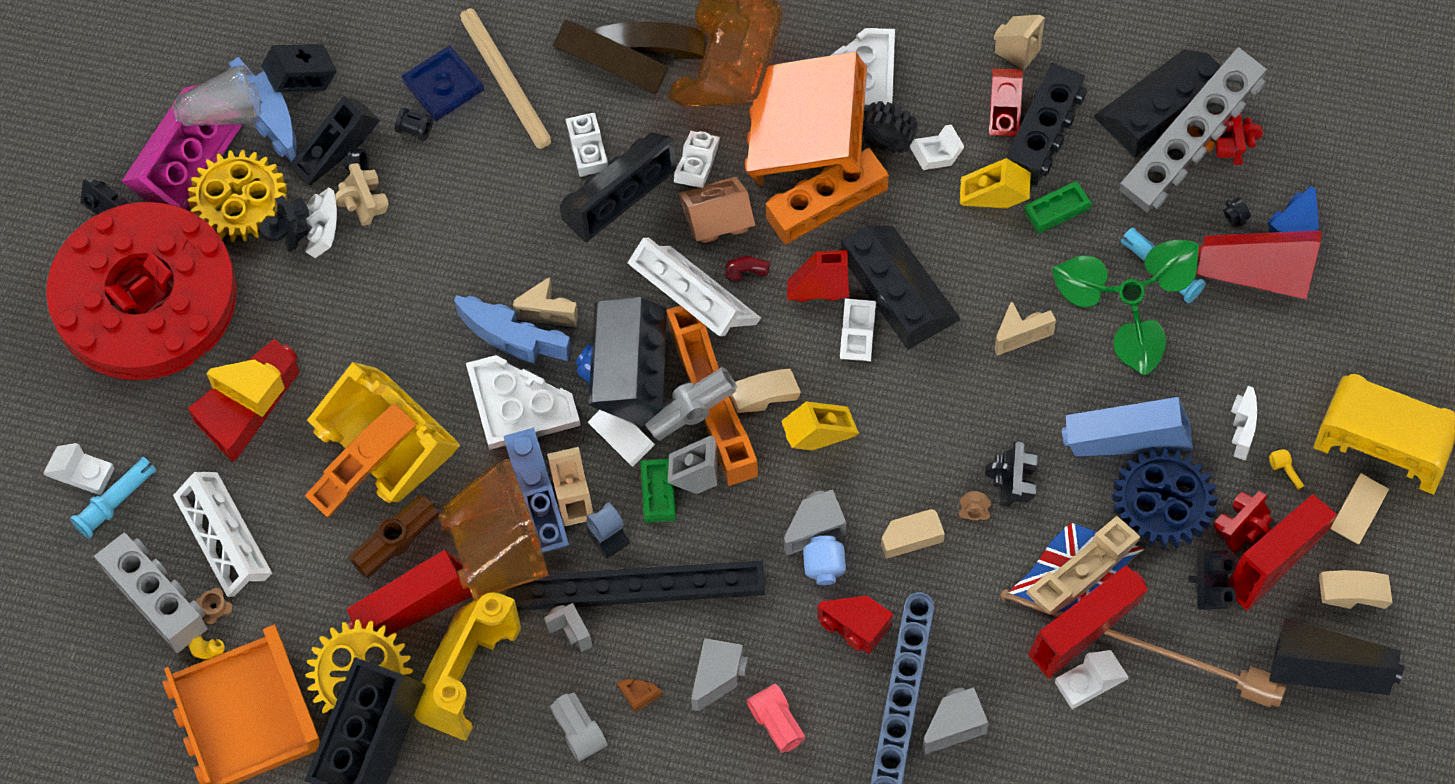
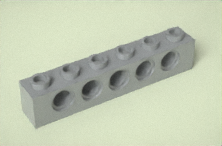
[1119,47,1267,213]

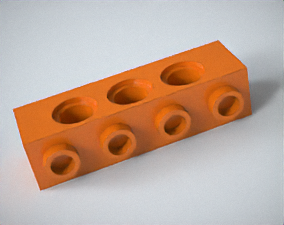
[765,148,889,245]

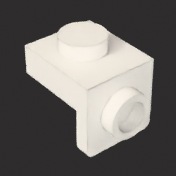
[910,125,964,170]

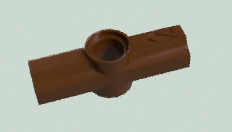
[348,494,439,578]

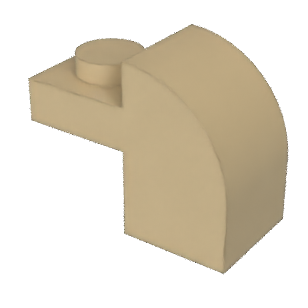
[547,447,593,526]

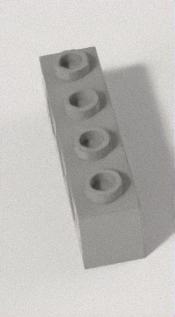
[94,532,207,653]

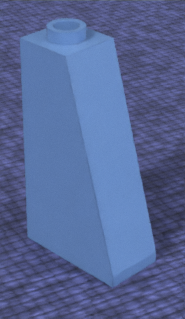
[1062,397,1193,456]

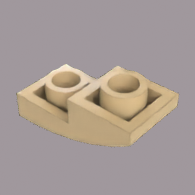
[730,369,801,413]
[1330,473,1389,545]
[1319,570,1392,609]

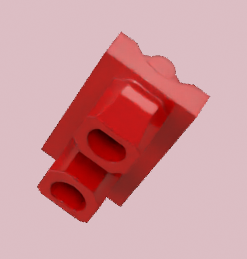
[1213,111,1263,165]
[1214,491,1272,554]

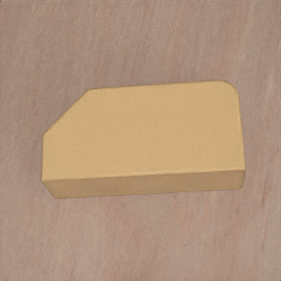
[881,509,945,559]

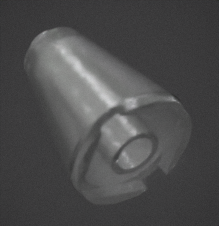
[172,65,261,126]

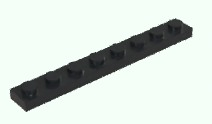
[505,560,765,611]

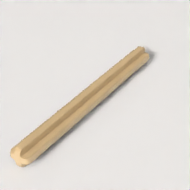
[460,8,551,149]

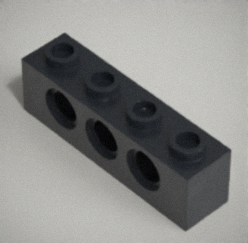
[1005,63,1087,185]

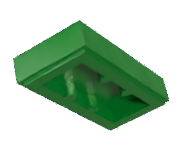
[1023,181,1092,234]
[640,458,676,523]

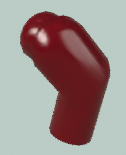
[725,256,771,281]

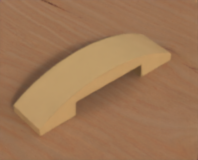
[1026,516,1140,615]

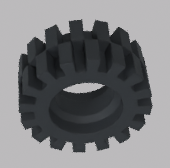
[862,101,918,153]

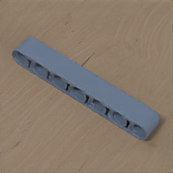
[871,592,934,784]

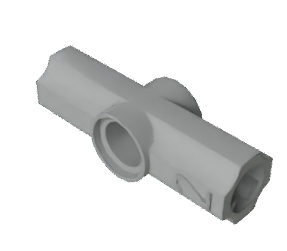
[646,367,737,441]

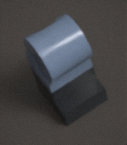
[586,502,630,559]

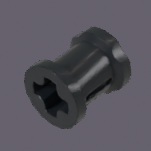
[394,107,433,142]

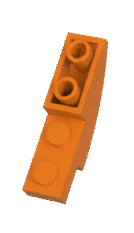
[305,403,418,517]

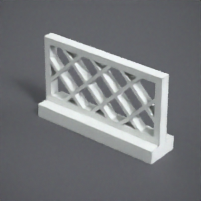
[628,238,761,336]

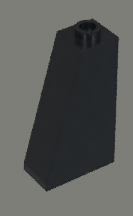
[1269,618,1405,695]

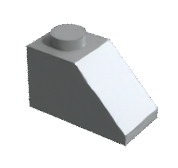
[668,436,719,494]
[784,489,846,556]
[691,638,748,711]
[923,687,988,755]

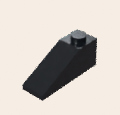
[289,96,380,185]

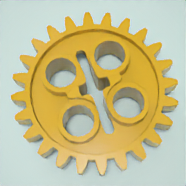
[188,150,287,242]
[305,619,413,713]

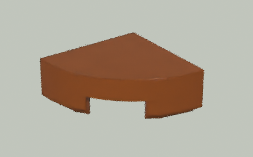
[617,679,662,713]

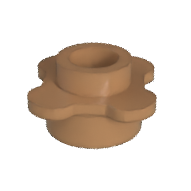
[959,491,991,520]
[195,588,233,625]

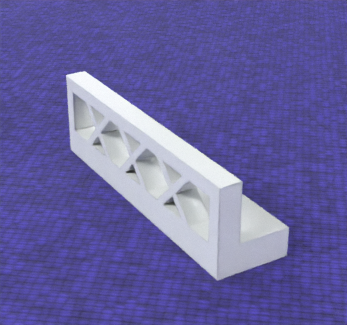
[173,472,272,597]

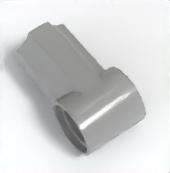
[550,692,608,762]

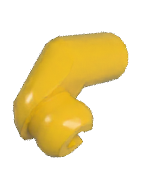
[188,635,225,660]

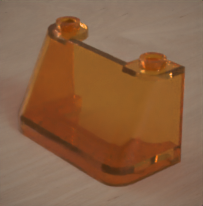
[668,0,783,107]
[438,459,548,600]

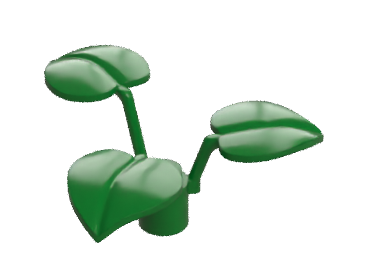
[1052,240,1199,375]

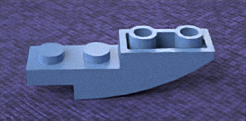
[229,57,297,163]
[454,295,572,364]
[503,427,569,555]

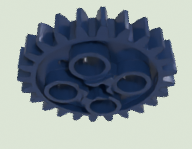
[1112,448,1218,549]

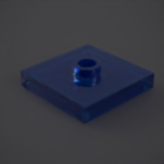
[401,45,485,121]

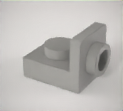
[544,603,593,652]

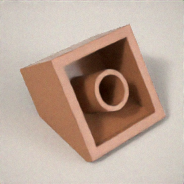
[678,177,755,243]

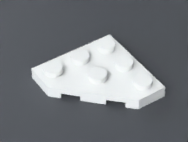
[832,28,895,111]
[466,355,580,450]

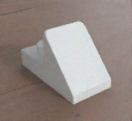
[43,443,115,495]
[1055,650,1128,710]

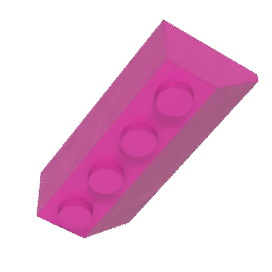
[122,84,244,210]

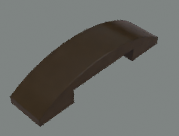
[552,20,669,95]
[592,22,704,59]

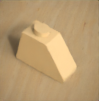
[994,15,1045,70]

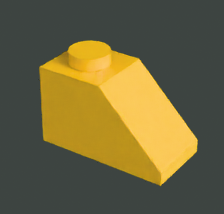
[960,158,1031,208]
[206,360,284,417]
[781,401,859,450]

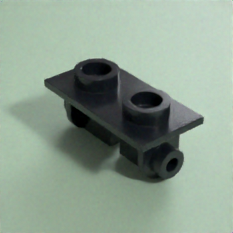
[80,179,131,215]

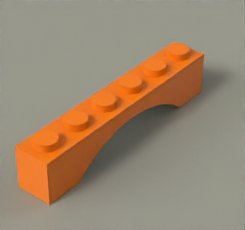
[666,305,758,486]

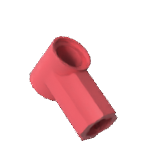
[746,683,805,753]

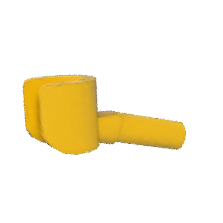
[1269,449,1305,490]

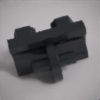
[260,195,309,252]
[985,441,1038,507]
[1188,550,1236,610]

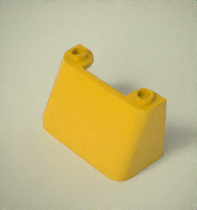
[307,362,460,503]
[1313,374,1455,495]
[414,592,521,741]

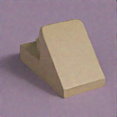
[513,278,578,327]
[995,302,1056,356]

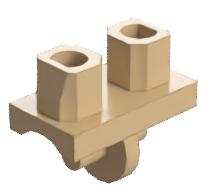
[335,163,389,226]

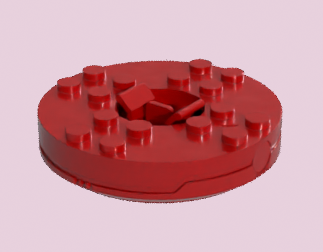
[46,202,237,380]

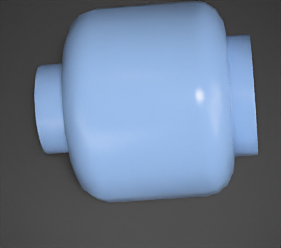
[803,536,846,585]

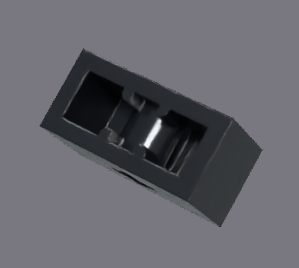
[261,44,337,93]

